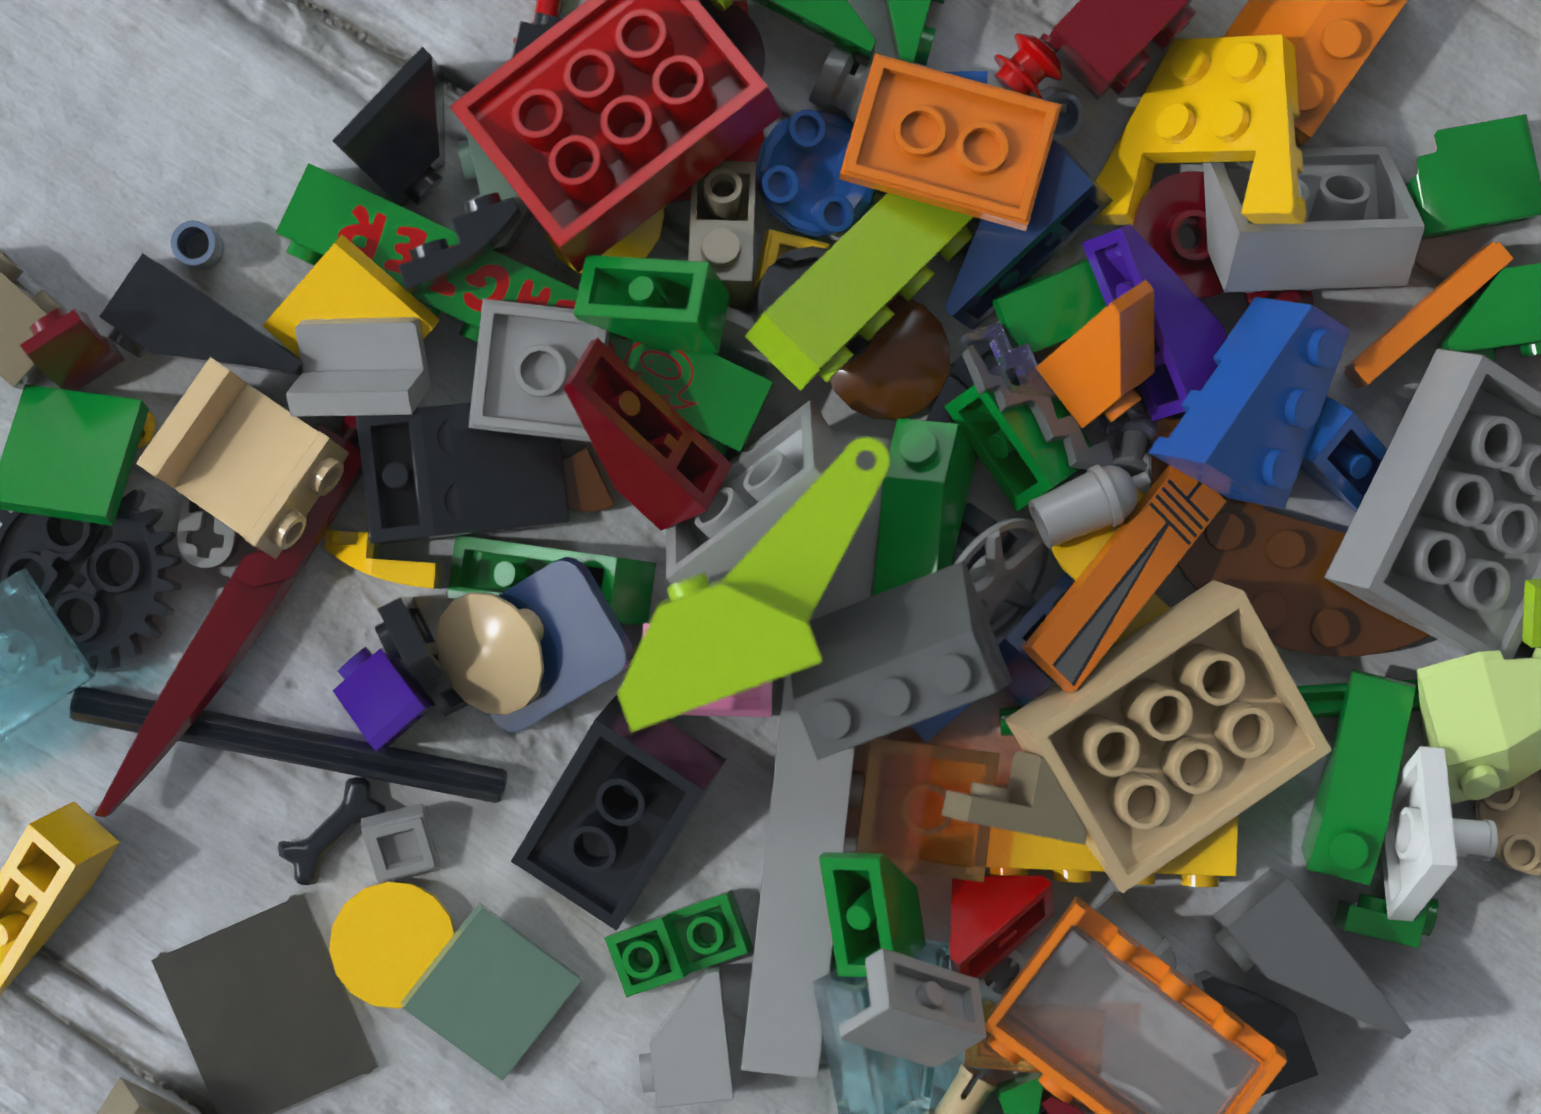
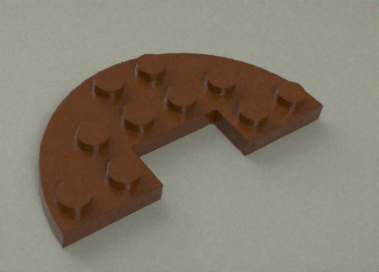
[1149,416,1430,657]

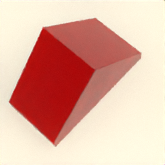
[950,875,1055,981]

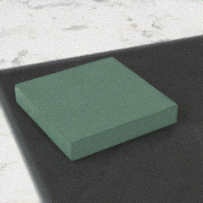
[401,902,582,1081]

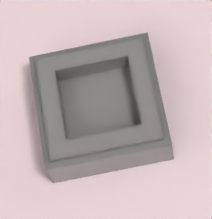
[361,803,440,883]

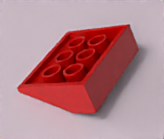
[449,0,782,273]

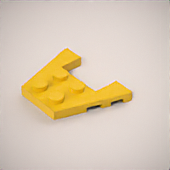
[1090,34,1306,225]

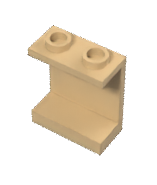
[136,357,349,559]

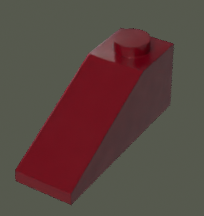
[563,338,732,531]

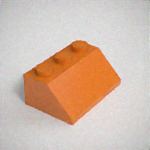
[1223,0,1407,147]

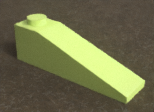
[1417,648,1541,805]

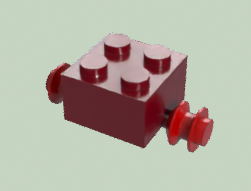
[994,0,1197,100]

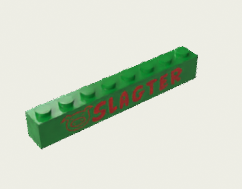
[275,163,773,457]

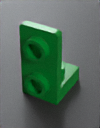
[1333,893,1439,949]

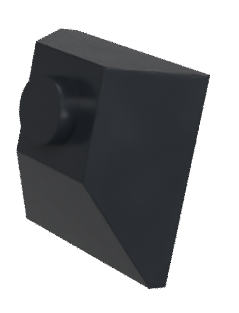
[332,47,446,207]

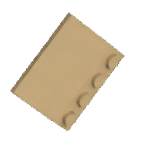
[1005,580,1332,893]

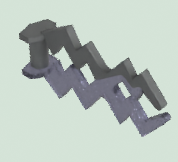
[960,322,1158,477]

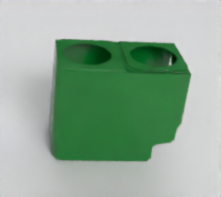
[1405,114,1541,241]

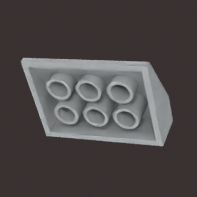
[1324,349,1541,660]

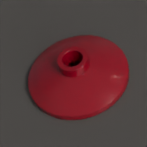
[1132,171,1224,299]

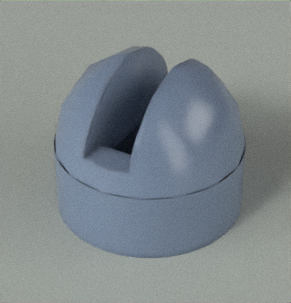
[1040,87,1084,141]

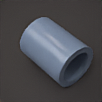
[171,220,224,270]

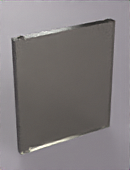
[151,893,379,1114]

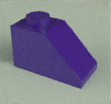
[332,647,436,751]

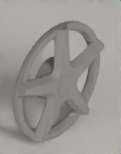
[955,518,1048,636]

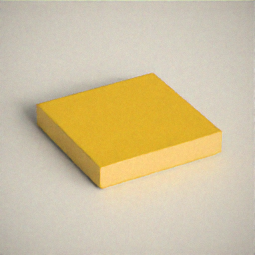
[262,235,440,359]

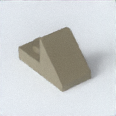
[942,751,1087,845]

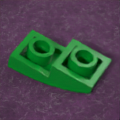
[991,257,1107,355]
[605,889,754,998]

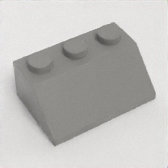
[1203,146,1425,293]
[666,400,866,584]

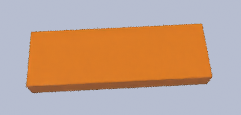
[1344,242,1514,388]

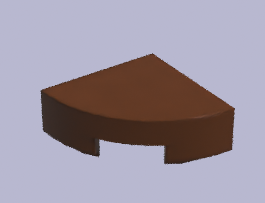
[563,448,615,512]

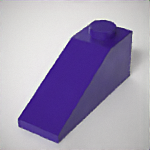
[1082,224,1227,421]

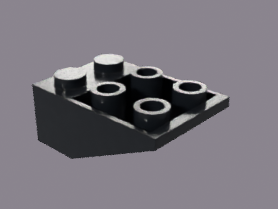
[356,403,570,544]

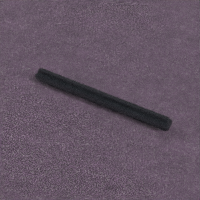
[70,687,508,803]

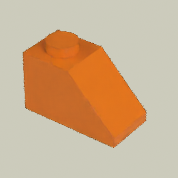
[1035,279,1155,429]

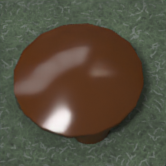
[830,295,950,421]

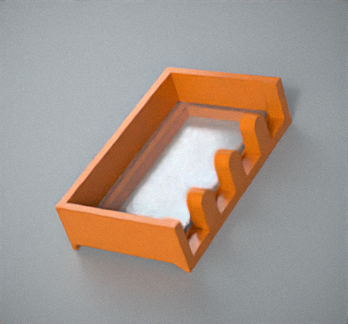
[984,895,1287,1114]

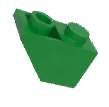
[1437,263,1541,362]

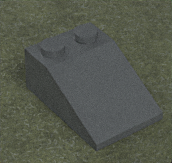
[1212,868,1412,1039]

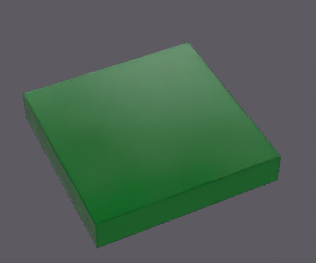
[0,384,149,526]

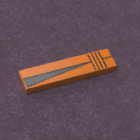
[1022,465,1227,692]

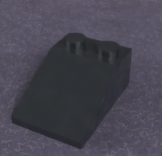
[511,693,727,931]

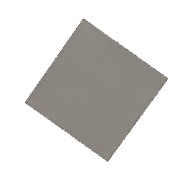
[468,299,610,442]

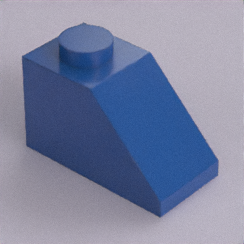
[1300,396,1387,512]

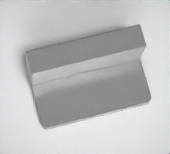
[286,317,432,417]
[839,948,987,1067]

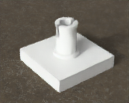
[1381,746,1498,921]

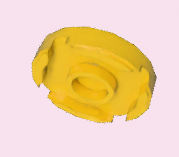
[329,880,456,1009]

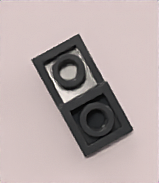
[398,193,522,295]

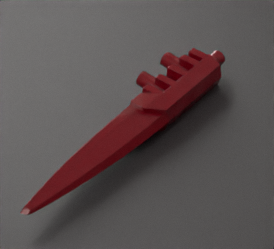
[94,416,362,817]

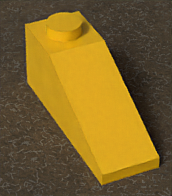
[0,801,120,996]

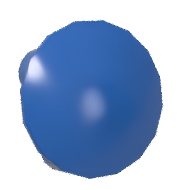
[756,109,876,237]

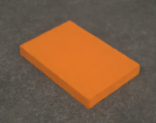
[839,53,1062,231]

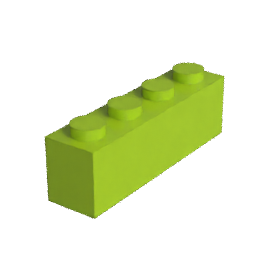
[745,193,975,391]

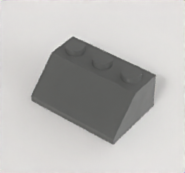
[791,560,1013,760]

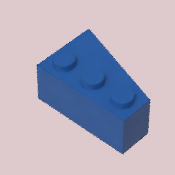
[1148,297,1351,509]

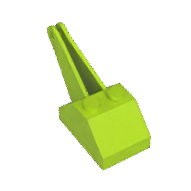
[618,437,890,732]

